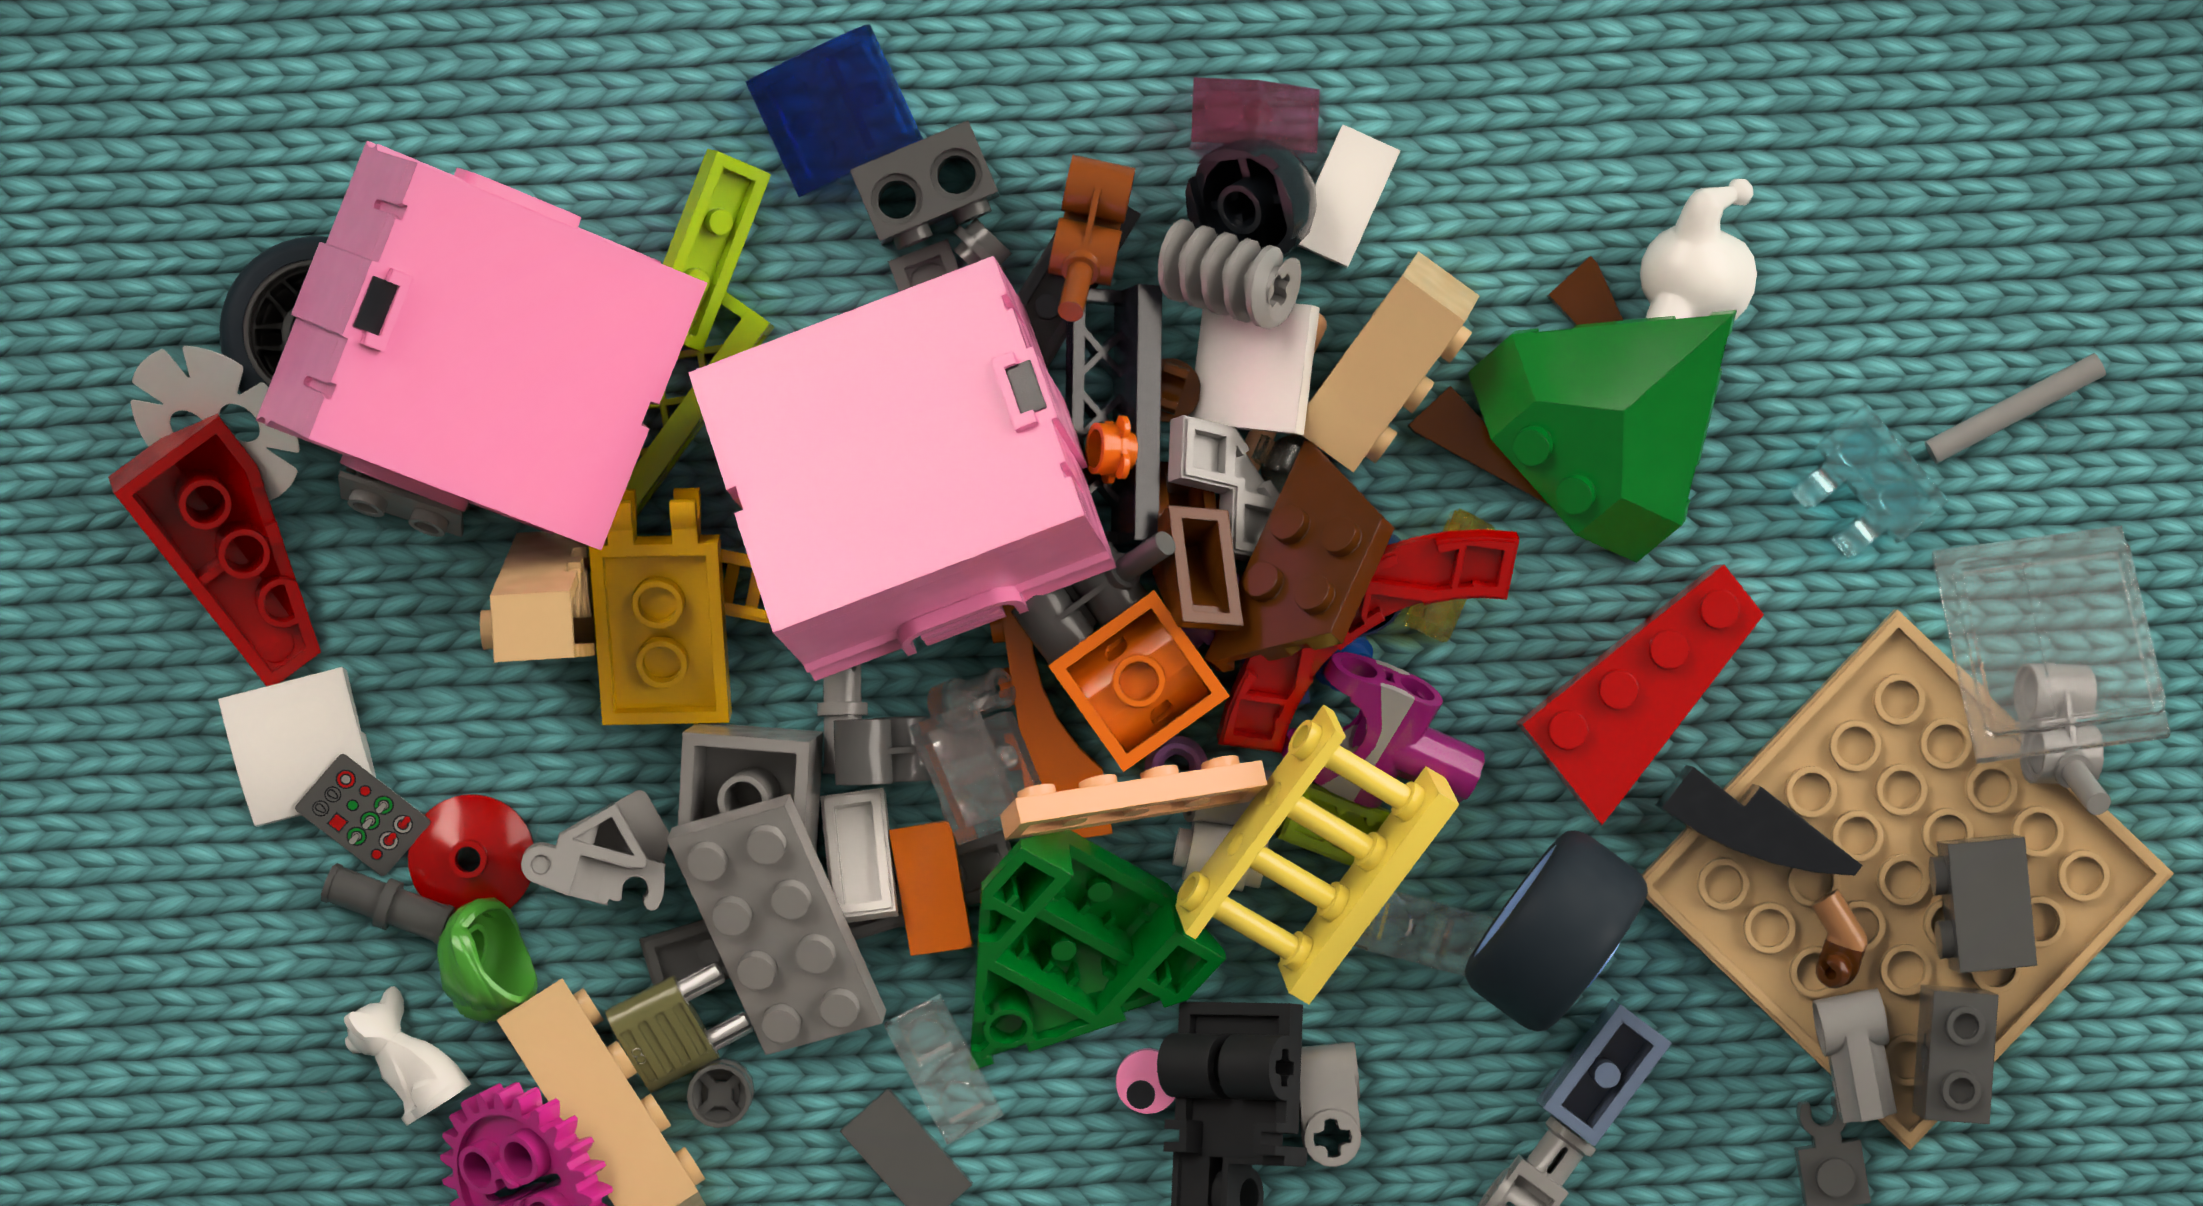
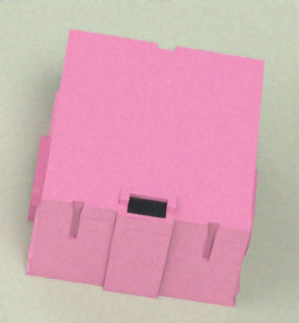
[256,141,707,550]
[688,256,1117,681]

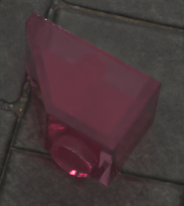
[1190,77,1320,154]

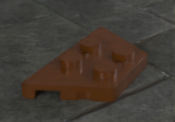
[1204,440,1395,672]

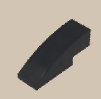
[1655,765,1863,876]

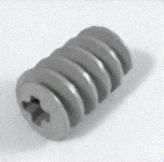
[1158,219,1302,329]

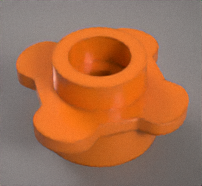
[1085,415,1138,484]

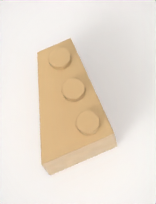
[1302,251,1480,473]

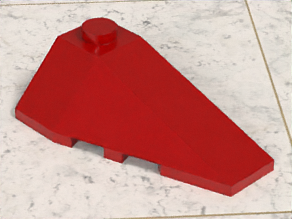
[108,413,321,686]

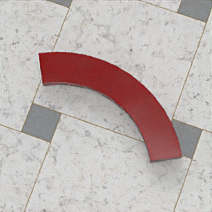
[1217,529,1520,753]

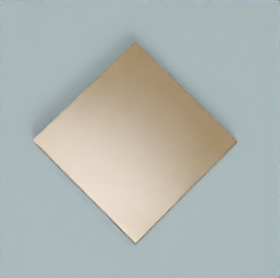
[1641,609,2174,1150]

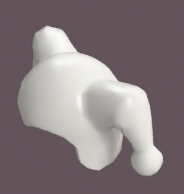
[1640,179,1757,321]

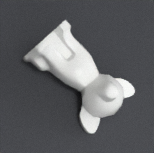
[344,986,471,1126]

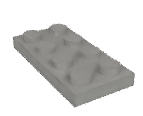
[667,794,887,1055]

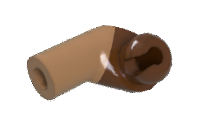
[1811,889,1868,989]

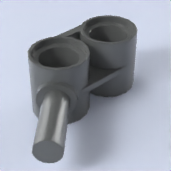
[1011,531,1176,664]
[833,716,999,785]

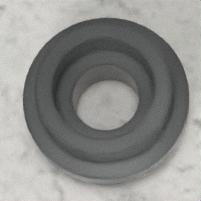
[953,218,1012,272]

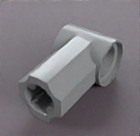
[1812,988,1897,1123]

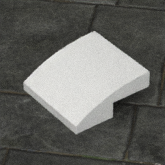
[1189,303,1320,435]
[218,667,376,827]

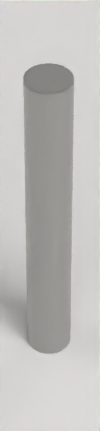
[1924,353,2106,464]

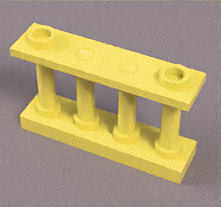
[1175,705,1459,1005]

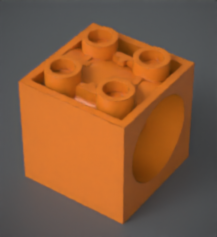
[1048,590,1230,772]

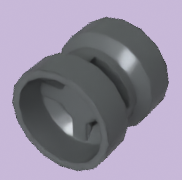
[687,1058,755,1128]

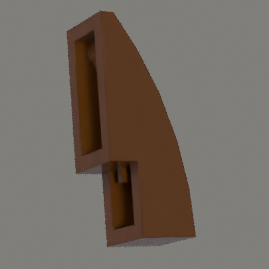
[1151,461,1243,631]

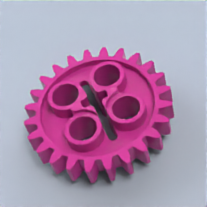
[440,1082,613,1206]

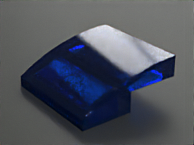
[746,24,923,197]

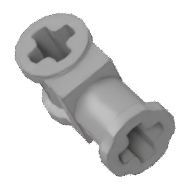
[1477,1115,1597,1206]

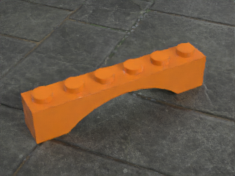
[990,605,1113,838]

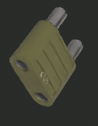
[605,963,753,1093]

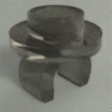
[1251,434,1310,493]

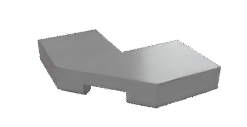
[1168,415,1280,562]

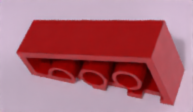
[1516,564,1764,825]

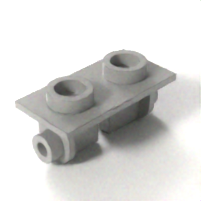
[338,466,471,537]

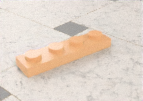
[1000,755,1268,840]

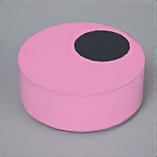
[1116,1048,1175,1114]

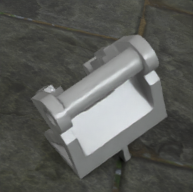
[521,790,669,911]

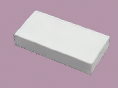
[1298,125,1401,268]
[820,788,899,923]

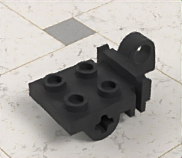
[1157,1001,1307,1206]

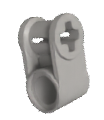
[1299,1042,1361,1167]

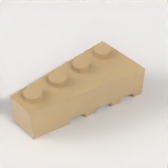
[480,531,597,663]

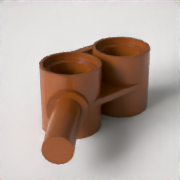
[1048,155,1136,322]

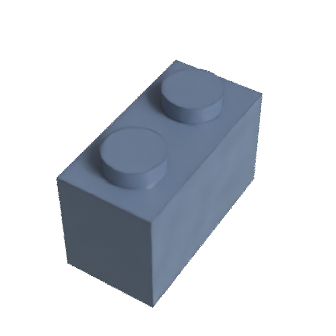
[1536,998,1672,1146]

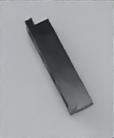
[1065,284,1162,548]

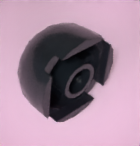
[1185,137,1317,258]

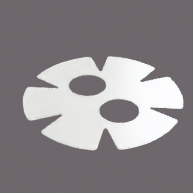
[130,346,300,501]

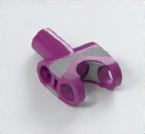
[1281,652,1485,808]

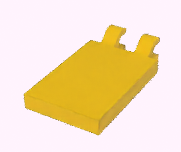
[589,488,732,725]

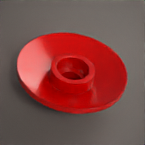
[408,794,534,911]

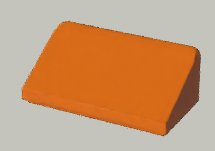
[889,819,974,956]

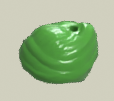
[437,898,538,1024]

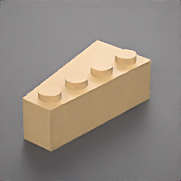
[497,978,706,1206]

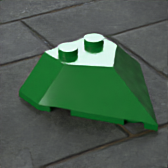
[1468,310,1737,563]
[969,830,1226,1071]

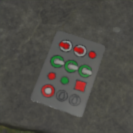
[295,754,431,876]

